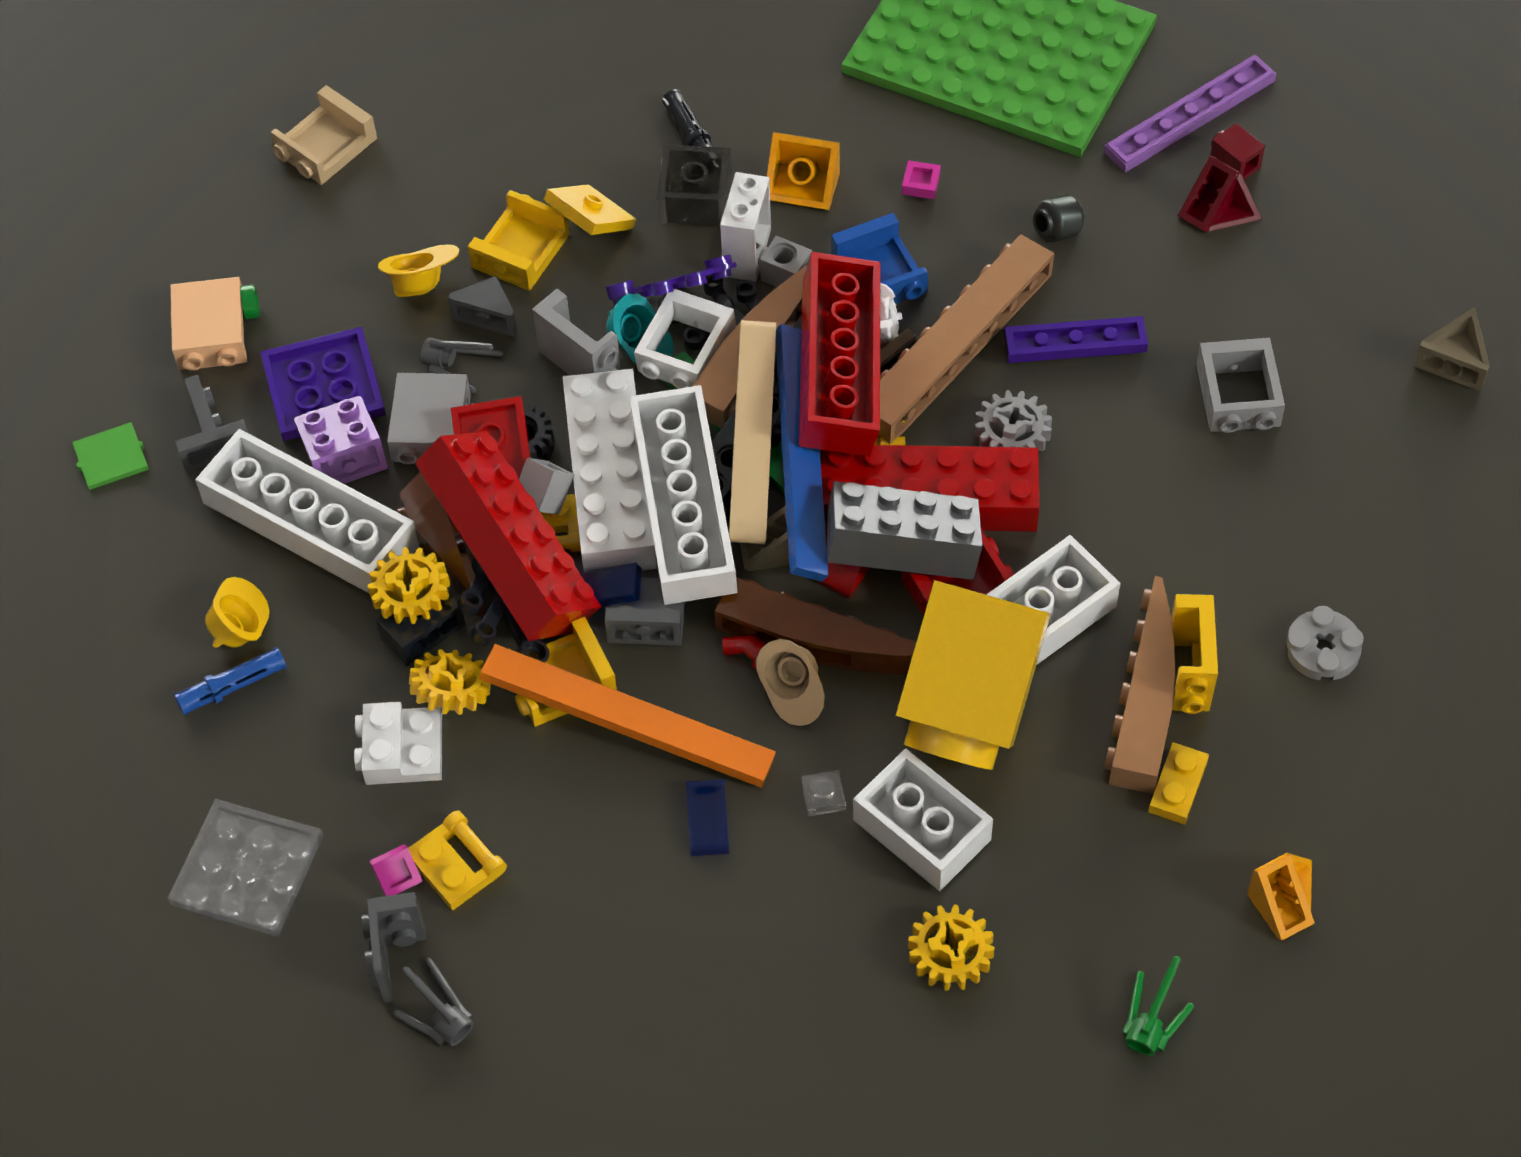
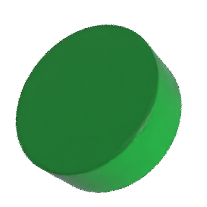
[240,284,260,320]

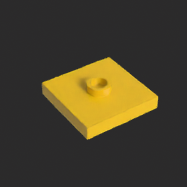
[543,185,636,235]

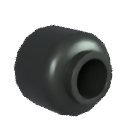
[1033,194,1085,242]

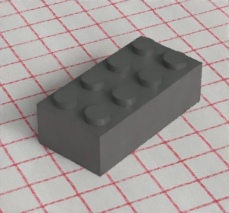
[826,481,983,580]

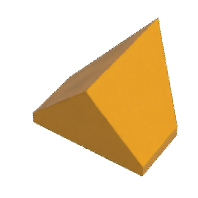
[1247,853,1315,941]

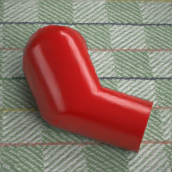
[722,635,766,671]

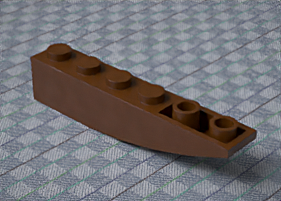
[714,577,917,675]

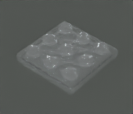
[168,799,323,937]

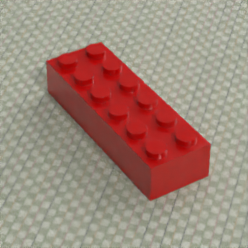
[799,252,880,456]
[415,431,601,641]
[821,445,1039,532]

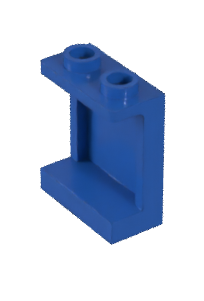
[831,213,928,304]

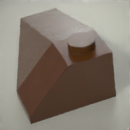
[397,472,485,617]

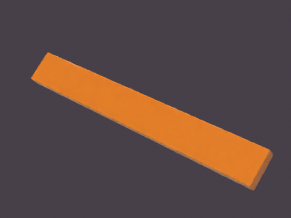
[479,644,776,788]

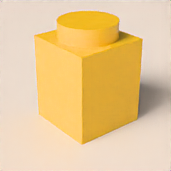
[896,580,1051,770]

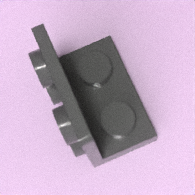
[605,577,685,646]
[362,892,426,1003]

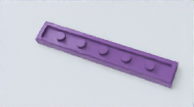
[1104,54,1277,172]

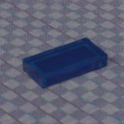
[580,562,642,607]
[686,779,729,856]

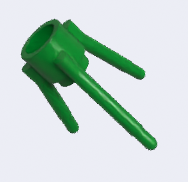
[1122,956,1194,1056]

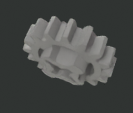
[974,390,1052,451]

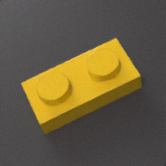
[1148,742,1209,825]

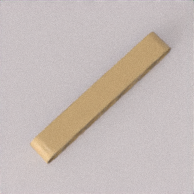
[729,320,776,544]

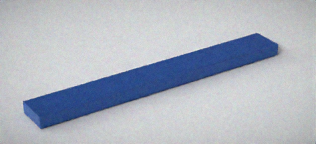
[775,324,828,582]

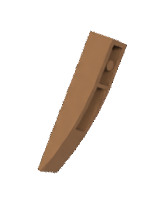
[692,266,807,428]
[1104,576,1175,795]

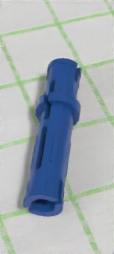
[174,647,287,716]

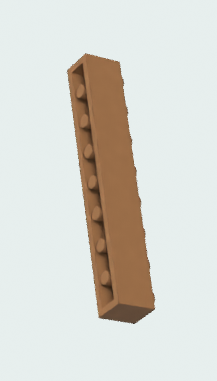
[877,234,1055,444]

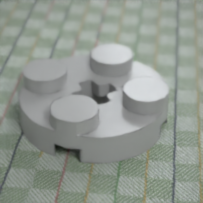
[1286,606,1364,680]

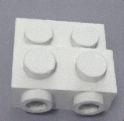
[354,702,442,785]

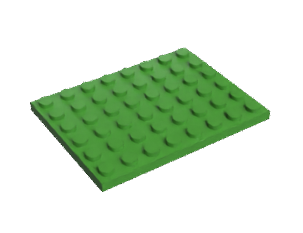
[841,0,1157,158]

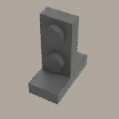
[175,375,249,472]

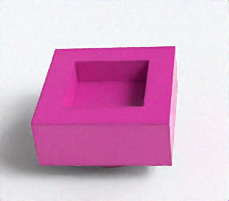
[902,160,941,199]
[369,844,423,896]

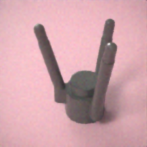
[421,337,503,394]
[394,958,474,1046]

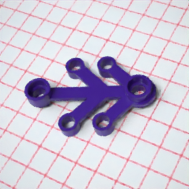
[605,254,737,306]

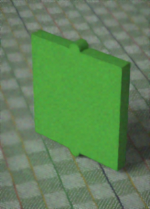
[72,422,149,490]

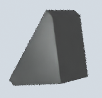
[448,276,517,337]

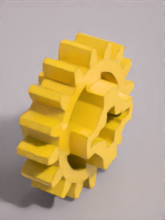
[368,547,451,624]
[409,649,491,715]
[908,904,995,991]

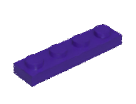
[1004,316,1148,363]

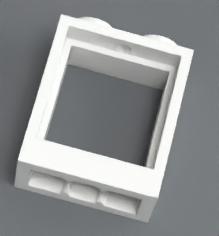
[720,172,771,282]
[634,288,736,389]

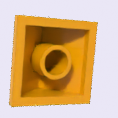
[767,132,840,210]

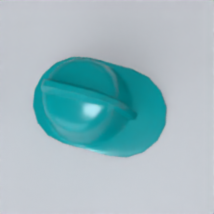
[606,294,674,365]

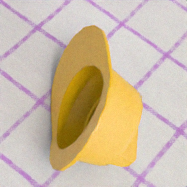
[378,245,459,297]
[205,577,270,648]

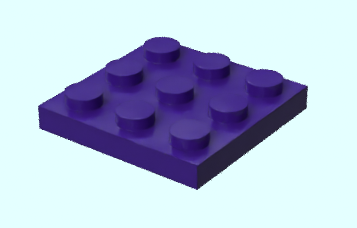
[260,327,386,441]

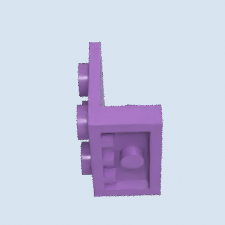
[294,396,388,484]

